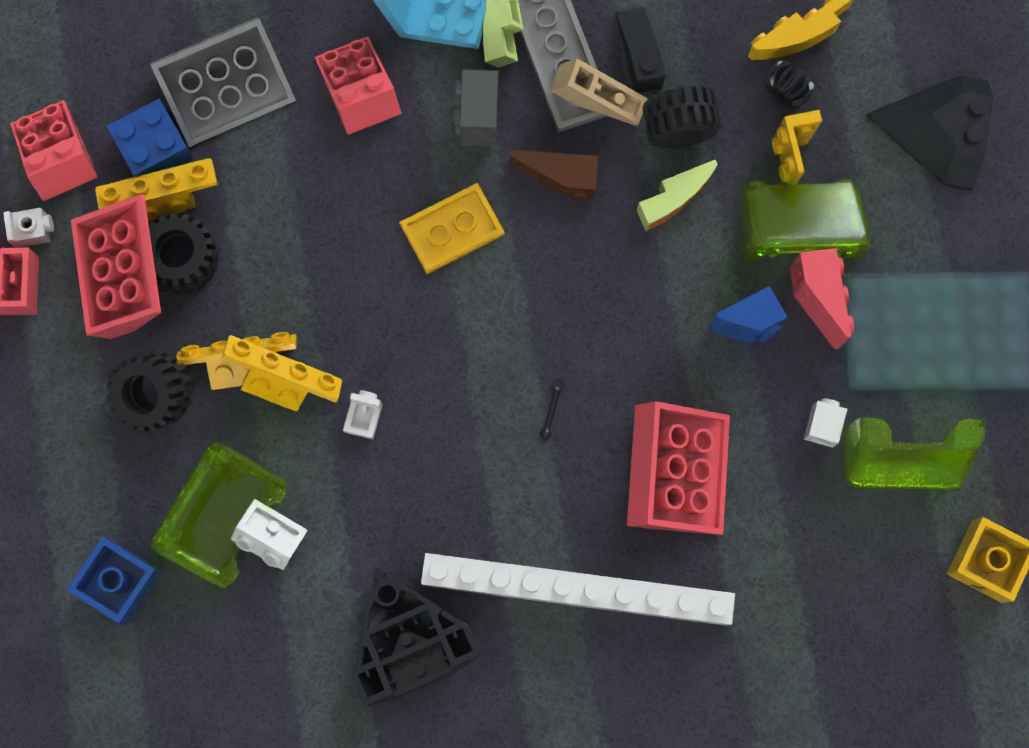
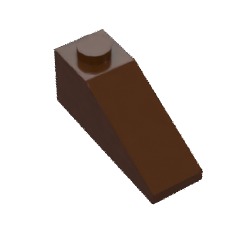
[509,150,598,202]

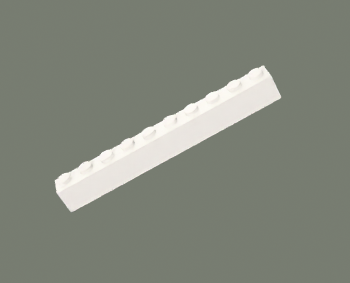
[421,553,735,626]

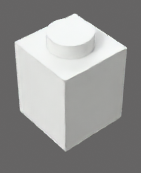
[804,399,847,448]

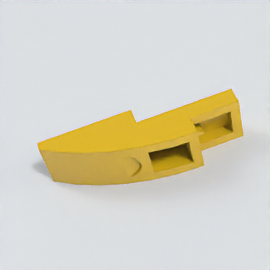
[748,0,854,60]

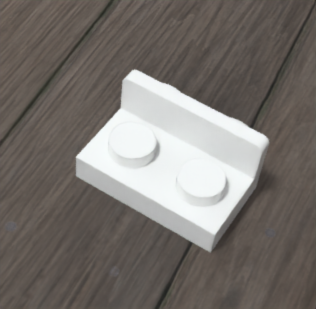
[231,499,307,570]

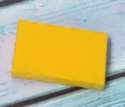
[399,183,505,274]

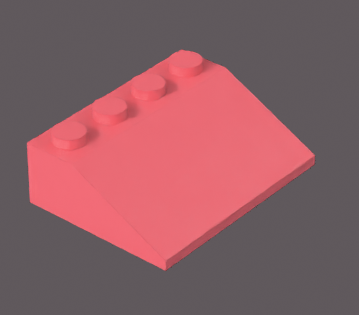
[71,194,161,339]
[627,401,730,535]

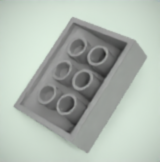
[150,17,296,147]

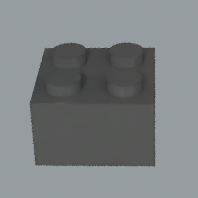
[455,70,498,147]

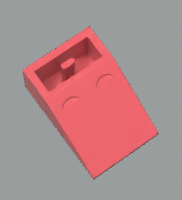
[315,36,402,135]
[10,100,98,202]
[0,247,39,315]
[789,248,854,349]

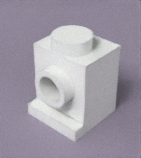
[3,208,54,248]

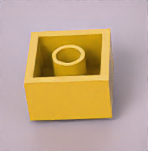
[947,517,1029,603]

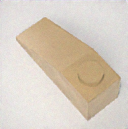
[550,58,648,126]

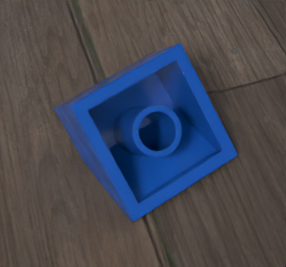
[708,286,788,344]

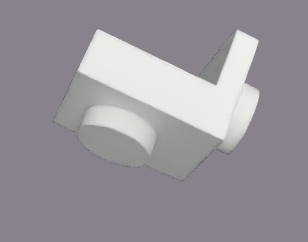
[343,390,383,440]

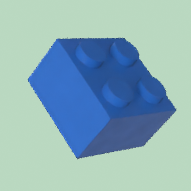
[107,98,193,177]
[67,536,162,625]

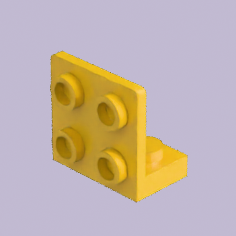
[772,110,822,190]

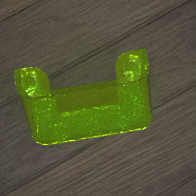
[740,179,871,261]
[843,418,985,490]
[150,441,288,590]

